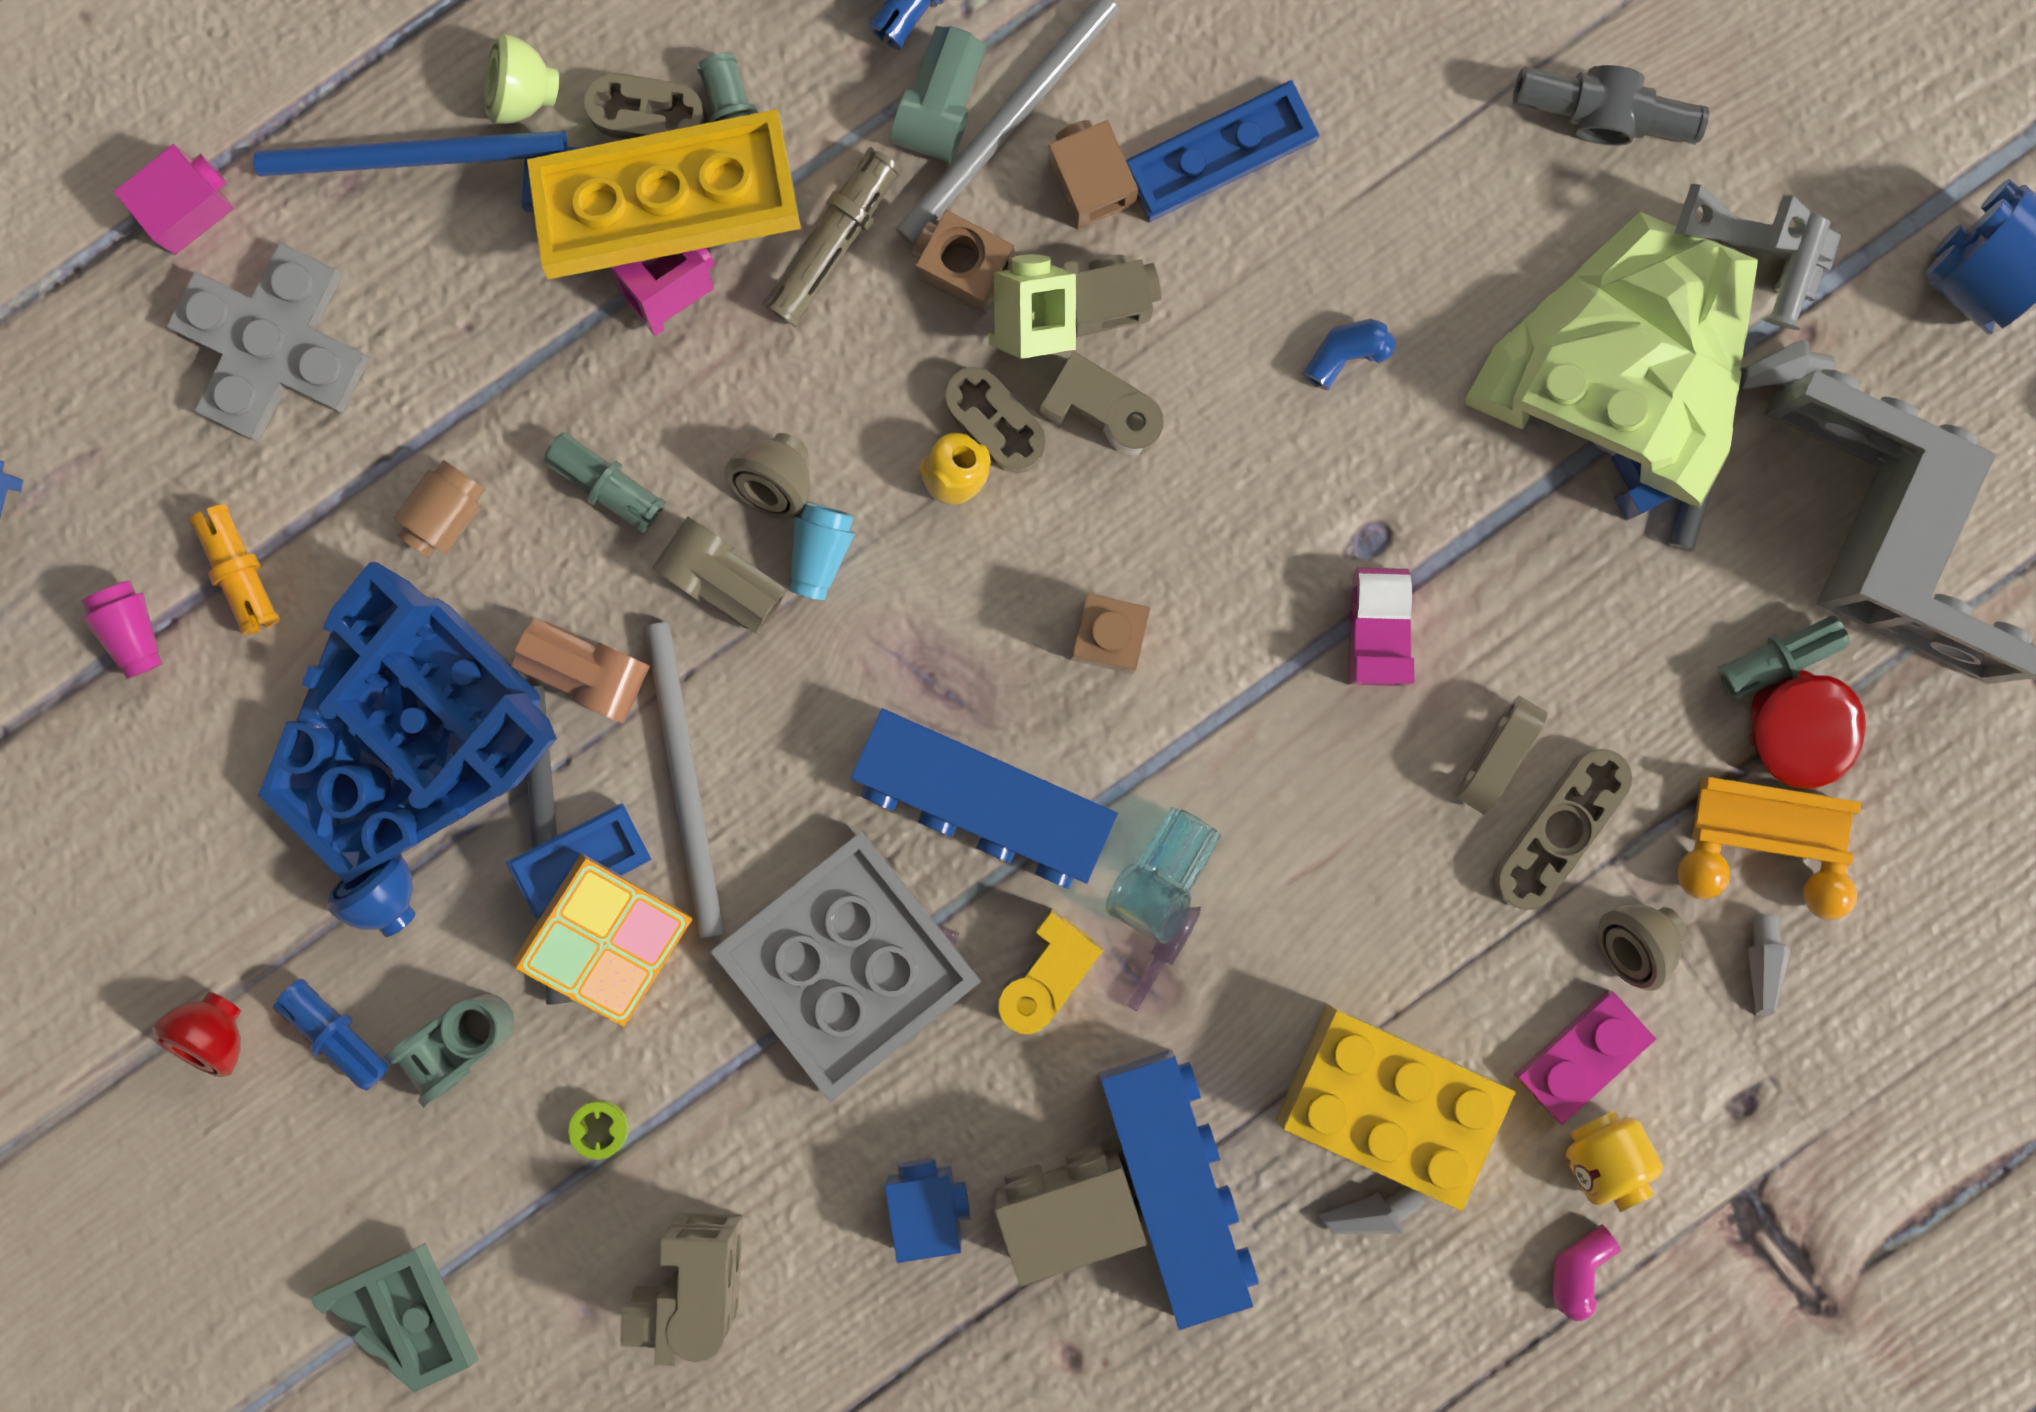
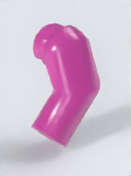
[1552,1224,1622,1321]

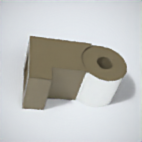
[1039,351,1164,455]

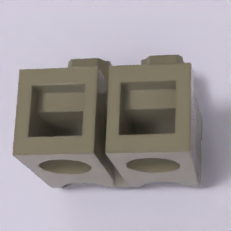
[621,1213,742,1366]

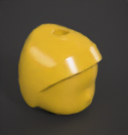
[920,433,991,505]

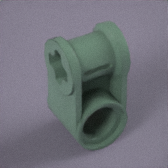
[385,993,514,1108]

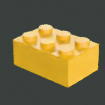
[1275,1004,1516,1212]

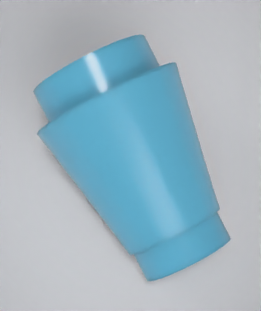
[789,503,856,600]

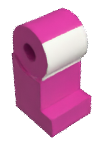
[1348,567,1415,687]

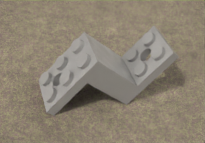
[1764,369,2036,684]

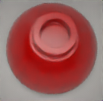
[152,992,242,1077]

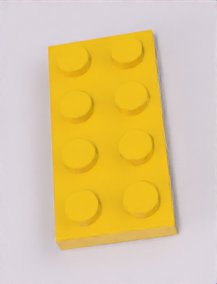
[527,109,801,280]

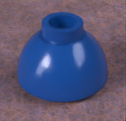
[327,854,415,937]

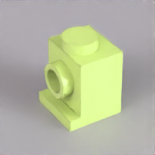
[988,254,1076,359]

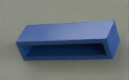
[850,708,1118,889]
[1099,1050,1259,1330]

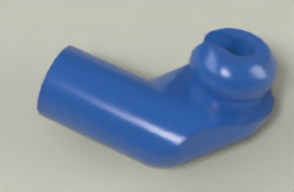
[1302,318,1396,391]

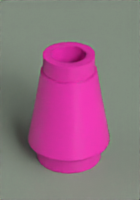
[81,580,163,680]

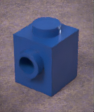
[885,1158,971,1263]

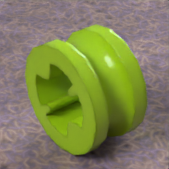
[568,1100,629,1160]

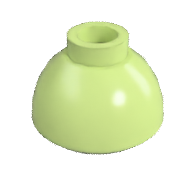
[484,33,559,124]

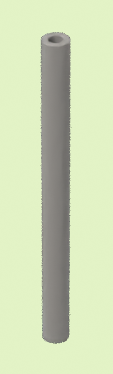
[896,0,1119,246]
[644,622,725,939]

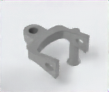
[1675,184,1841,330]

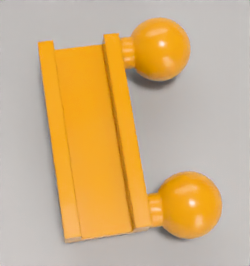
[1677,777,1861,920]

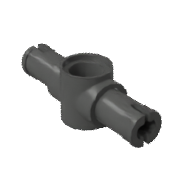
[1512,65,1709,146]

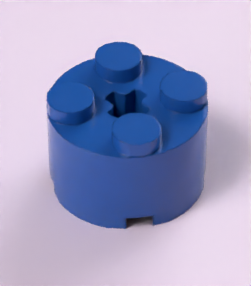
[1926,179,2036,335]

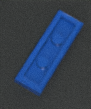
[1126,79,1320,223]

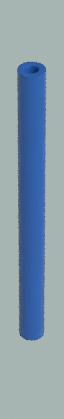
[253,130,568,177]

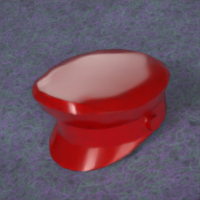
[1749,670,1866,789]

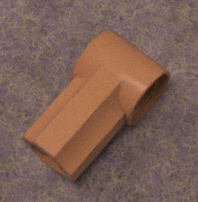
[511,618,650,724]

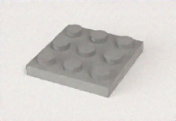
[711,831,981,1103]

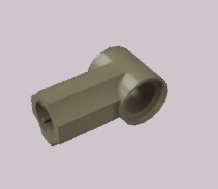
[651,516,788,635]

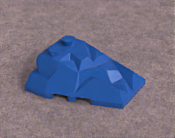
[258,562,557,884]

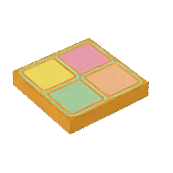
[512,853,692,1027]

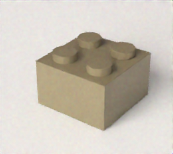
[995,1145,1147,1287]

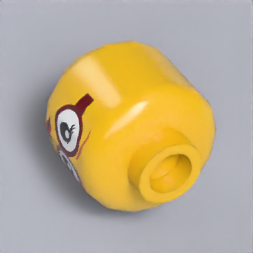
[1565,1111,1663,1212]

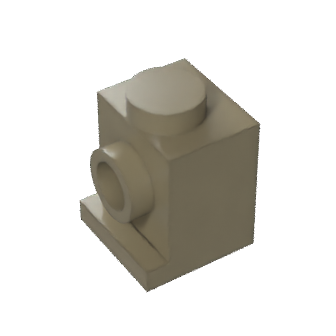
[1064,254,1161,337]

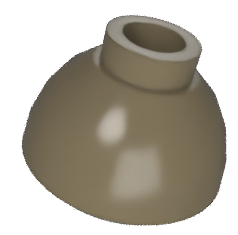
[725,433,810,518]
[1598,904,1687,991]

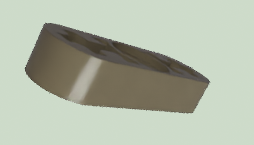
[1493,749,1632,910]

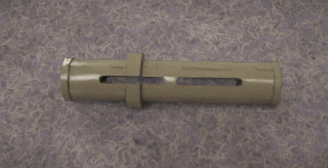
[762,147,903,327]

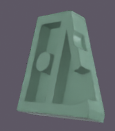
[310,1243,479,1392]

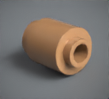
[393,459,486,558]

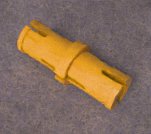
[189,504,280,636]

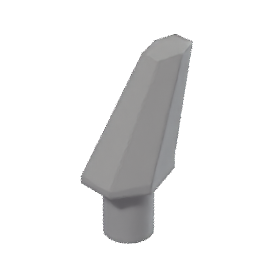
[1739,339,1835,390]
[1748,914,1790,1016]
[1318,1186,1425,1235]

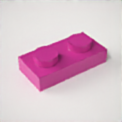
[1514,989,1656,1125]

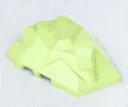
[1465,212,1758,509]

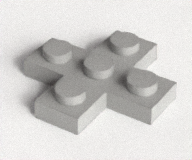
[167,242,371,442]

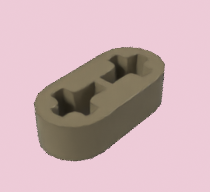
[584,73,706,139]
[945,367,1046,474]
[1456,695,1548,815]

